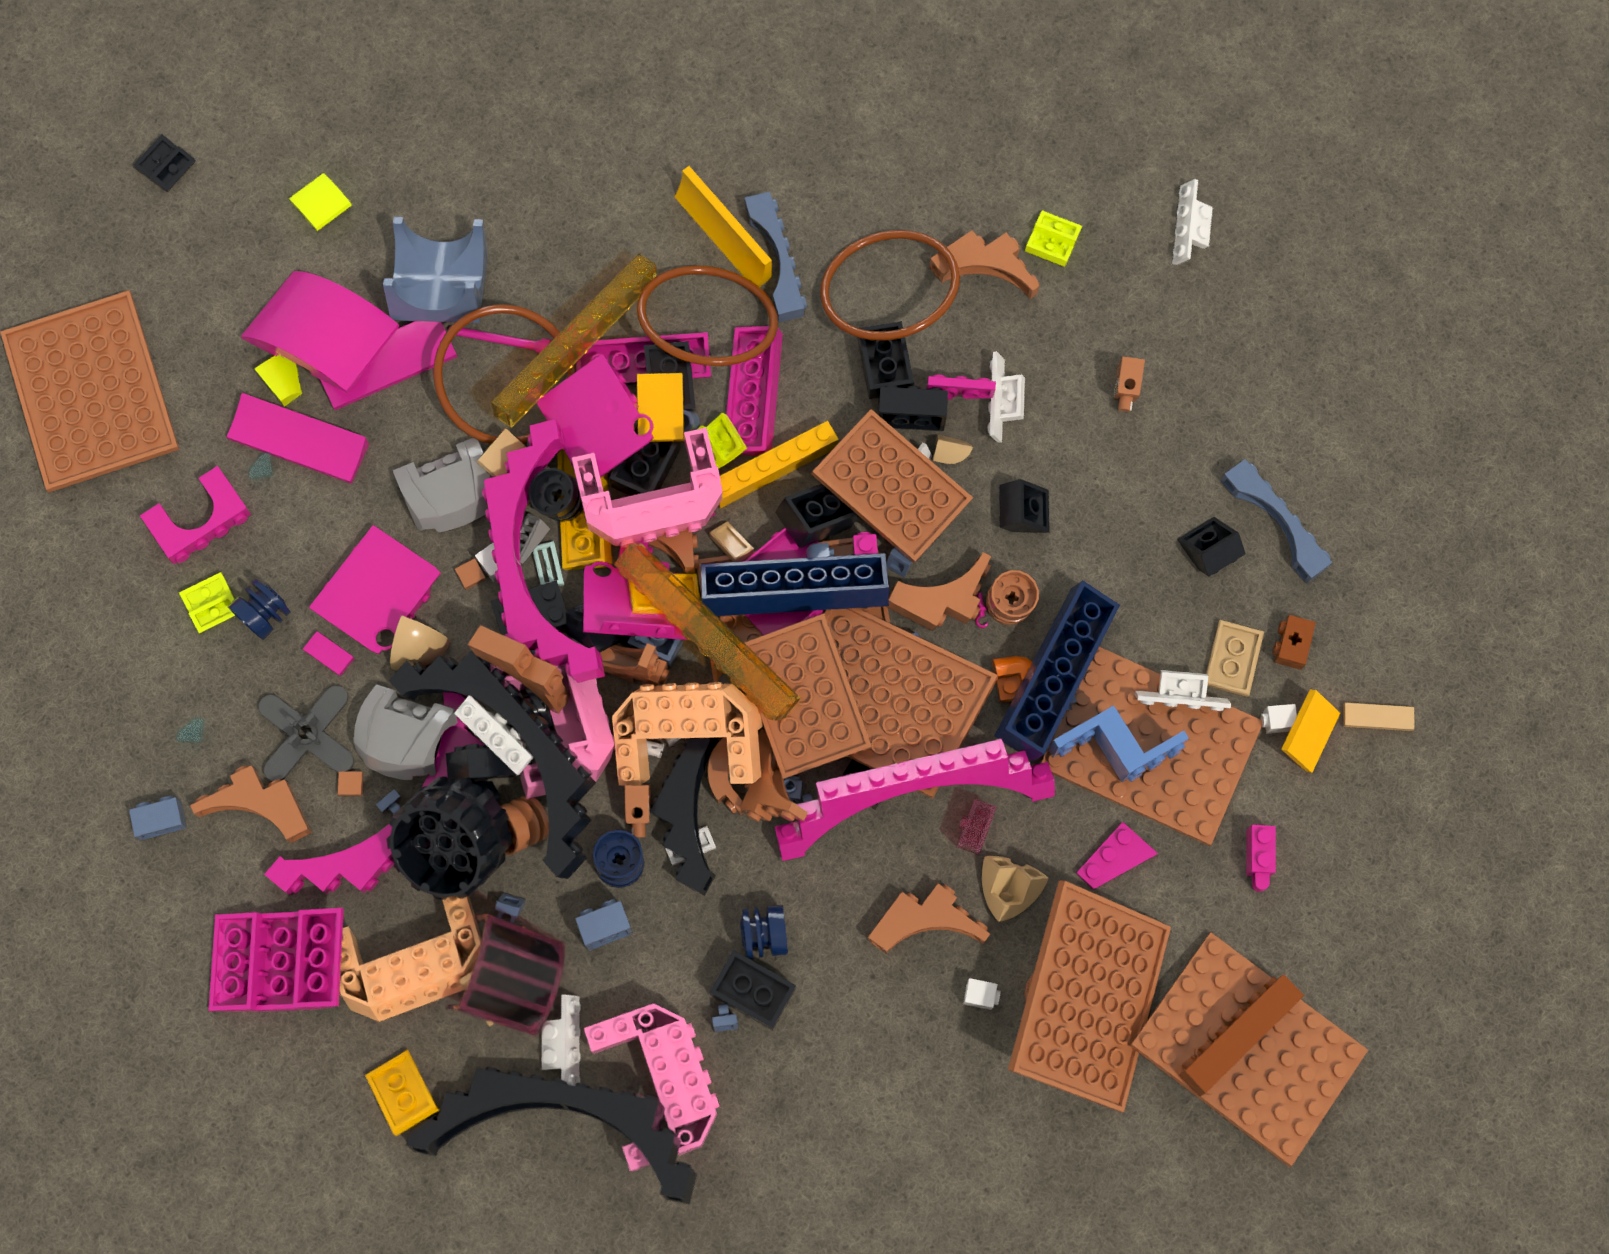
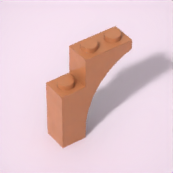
[649,530,699,574]

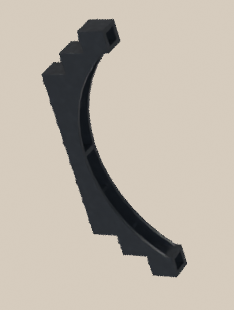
[389,650,596,879]
[650,651,754,896]
[406,1067,697,1204]

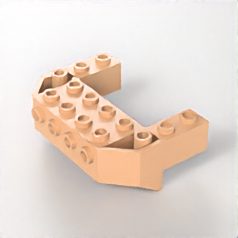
[612,682,763,785]
[339,896,489,1022]

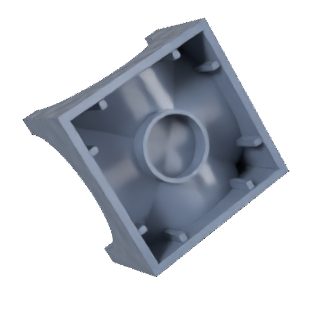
[383,217,488,323]

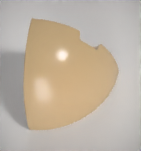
[390,616,451,671]
[982,856,1049,922]

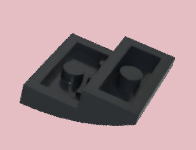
[133,134,196,192]

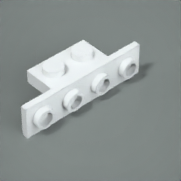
[1173,179,1213,265]
[988,352,1025,442]
[1135,670,1231,711]
[454,695,533,775]
[542,995,581,1086]

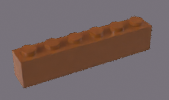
[1179,974,1304,1097]

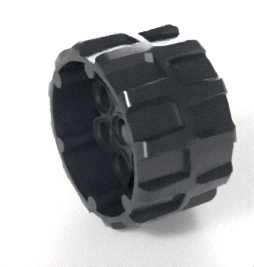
[387,776,513,900]

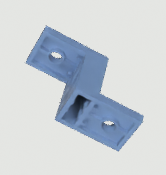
[1048,705,1189,782]

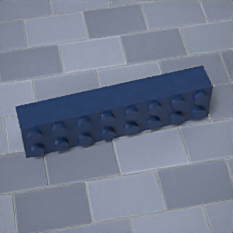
[701,553,889,617]
[994,580,1120,761]

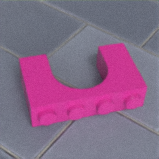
[140,466,251,564]

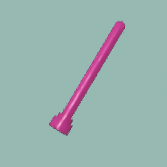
[448,326,553,357]

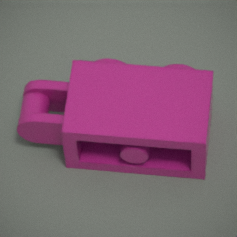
[1246,825,1276,892]

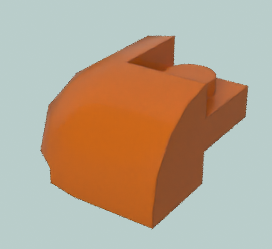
[991,656,1032,702]

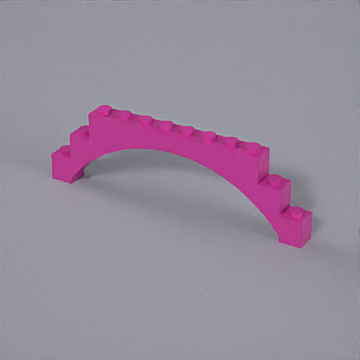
[482,419,605,683]
[264,693,485,895]
[775,739,1055,861]

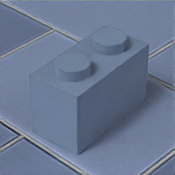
[129,796,187,841]

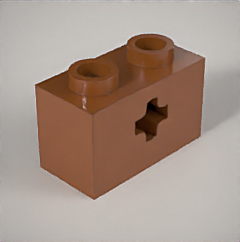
[1272,615,1316,670]

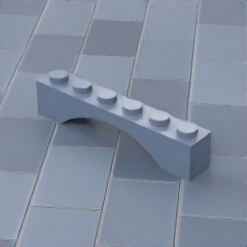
[744,192,807,323]
[1221,459,1332,584]

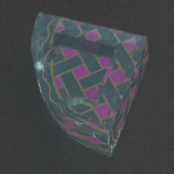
[250,453,273,480]
[177,719,204,743]

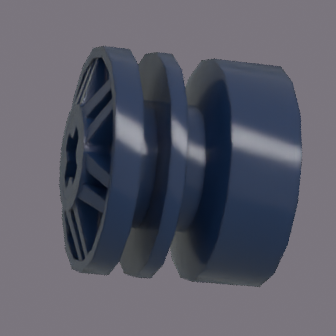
[227,579,291,640]
[593,830,645,888]
[740,904,788,959]

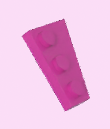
[926,375,996,400]
[1076,822,1158,890]

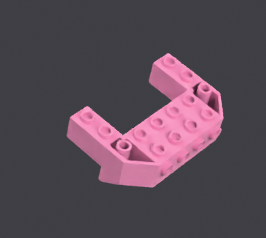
[572,428,723,548]
[492,654,615,799]
[584,1004,720,1172]

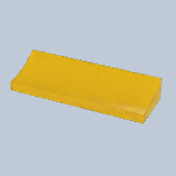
[675,166,772,287]
[557,449,612,570]

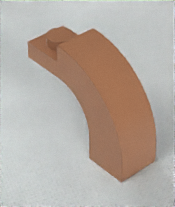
[708,737,746,816]

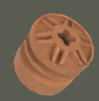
[986,570,1039,625]
[501,795,549,856]

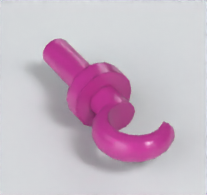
[975,593,988,628]

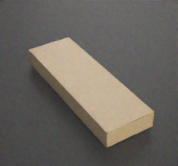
[1343,703,1414,731]

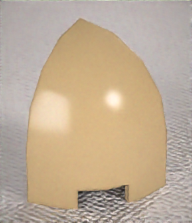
[933,434,973,464]

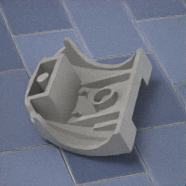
[393,438,492,532]
[354,684,458,780]

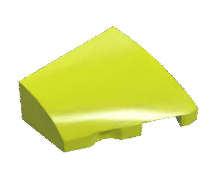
[255,355,302,407]

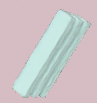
[533,541,564,586]

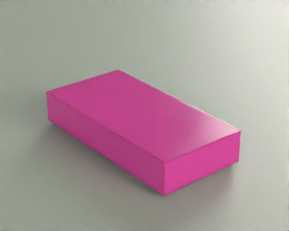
[303,631,355,677]

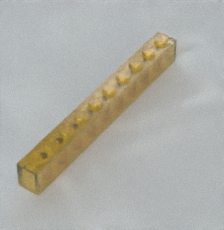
[491,253,657,428]
[614,543,801,721]

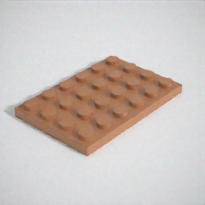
[811,409,973,564]
[736,614,872,779]

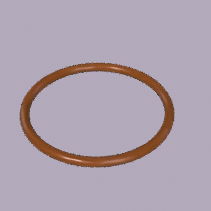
[820,230,960,341]
[637,266,778,366]
[433,304,576,444]

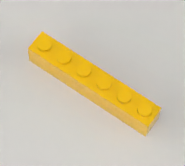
[718,421,839,508]

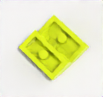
[289,173,352,231]
[1025,211,1082,267]
[698,413,747,469]
[179,572,235,633]

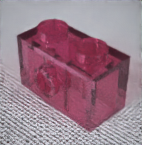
[957,799,997,855]

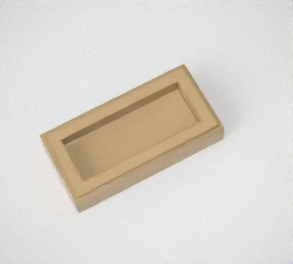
[709,521,754,562]

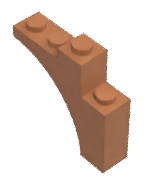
[929,230,1039,299]
[885,552,991,631]
[468,625,570,714]
[600,643,670,686]
[740,729,808,822]
[190,765,312,843]
[867,884,990,954]

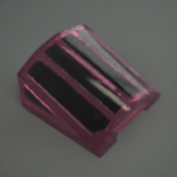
[446,914,565,1036]

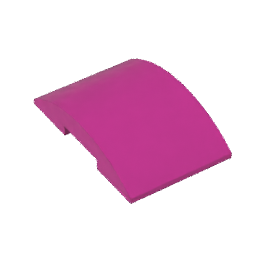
[241,271,399,393]
[209,908,344,1012]

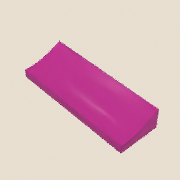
[321,321,457,410]
[726,326,783,456]
[575,332,711,384]
[226,393,369,484]

